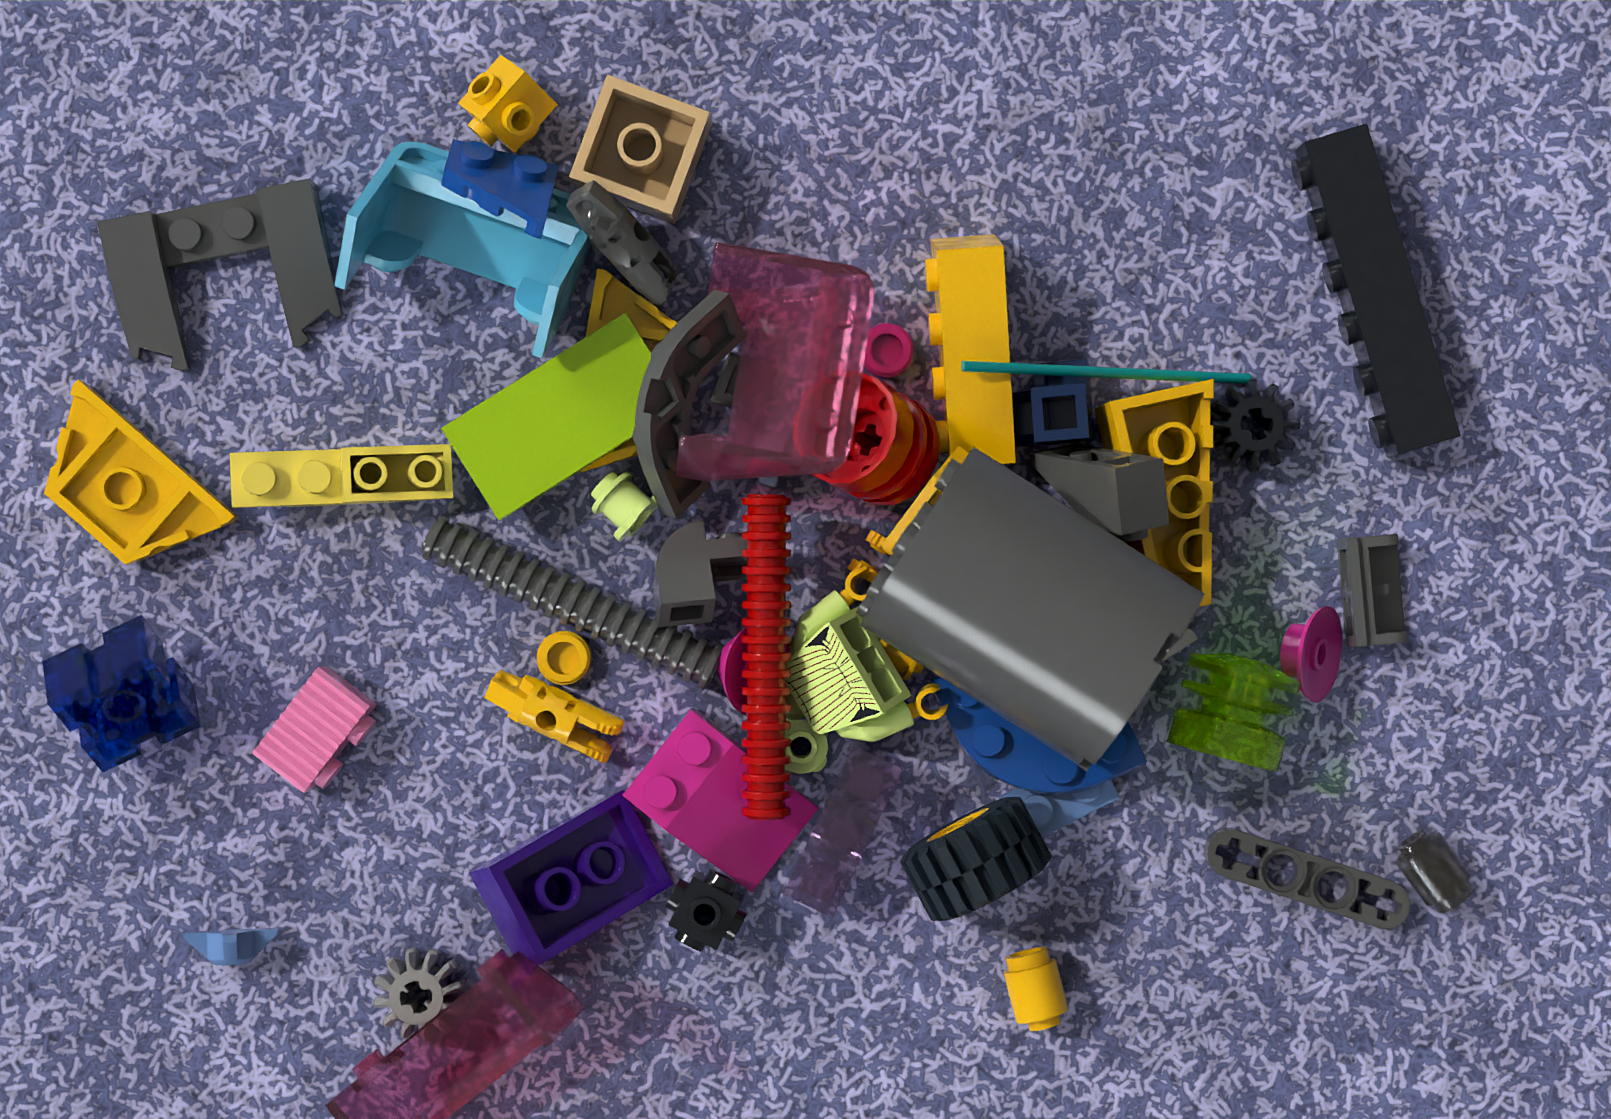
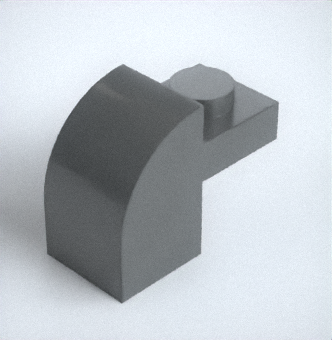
[653,521,747,627]

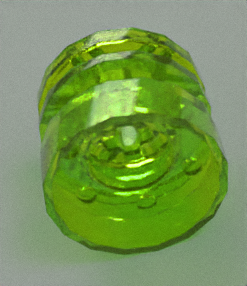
[1166,652,1301,772]

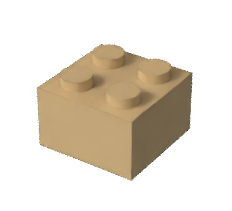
[569,74,712,224]

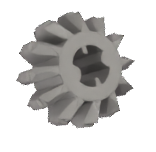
[373,947,467,1040]

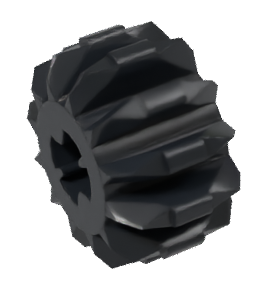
[1210,379,1300,472]

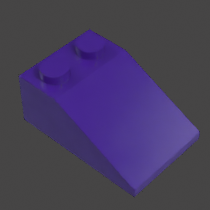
[469,789,674,968]

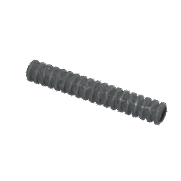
[422,515,723,690]

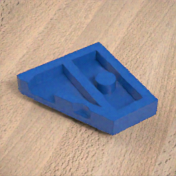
[441,139,559,239]

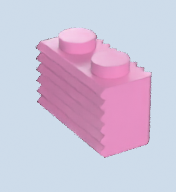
[252,666,377,793]

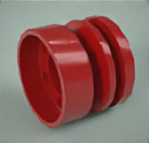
[795,372,940,506]

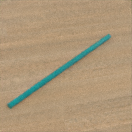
[961,361,1251,384]

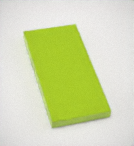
[441,312,651,521]

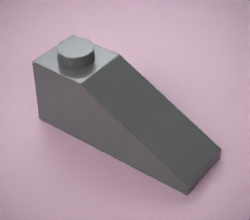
[1029,443,1169,541]

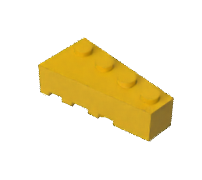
[925,234,1016,464]
[1094,379,1214,607]

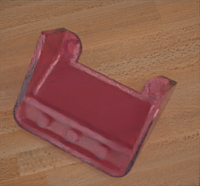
[676,242,875,481]

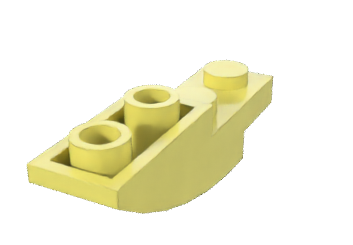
[229,444,453,508]

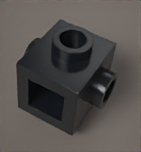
[665,869,747,952]

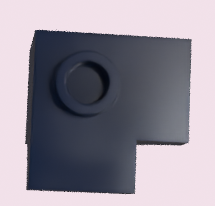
[1012,359,1095,448]

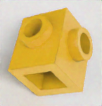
[458,55,558,153]

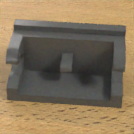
[1336,534,1408,647]

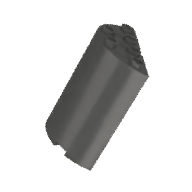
[856,447,1205,771]

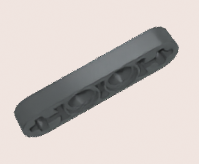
[1204,828,1410,929]

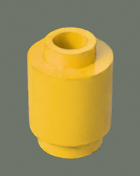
[1003,946,1069,1031]

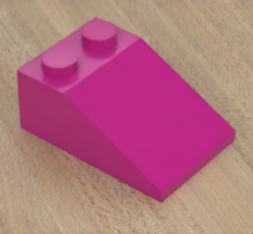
[622,707,819,892]

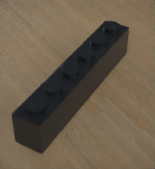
[1291,123,1461,457]

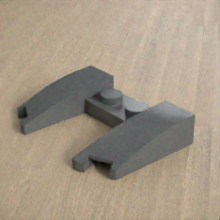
[97,178,343,371]

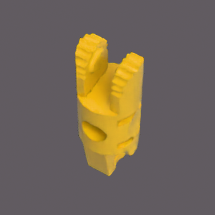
[484,670,624,763]

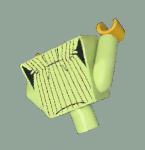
[785,569,948,742]

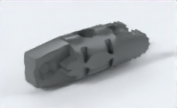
[566,180,679,306]

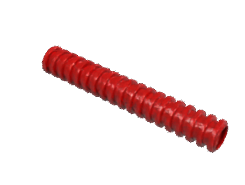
[741,494,791,820]

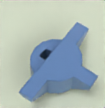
[183,928,278,966]

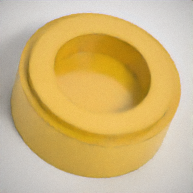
[537,631,592,685]

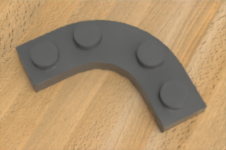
[633,290,746,519]

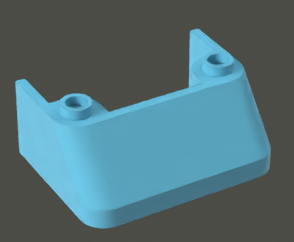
[334,142,592,358]

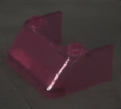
[325,948,585,1119]

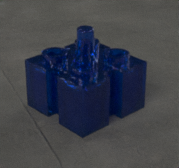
[42,615,201,773]

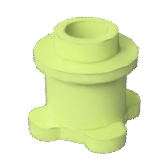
[591,471,658,542]
[785,718,829,774]

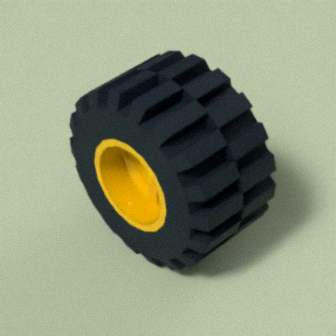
[900,797,1052,921]

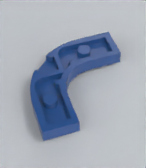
[931,676,1147,795]

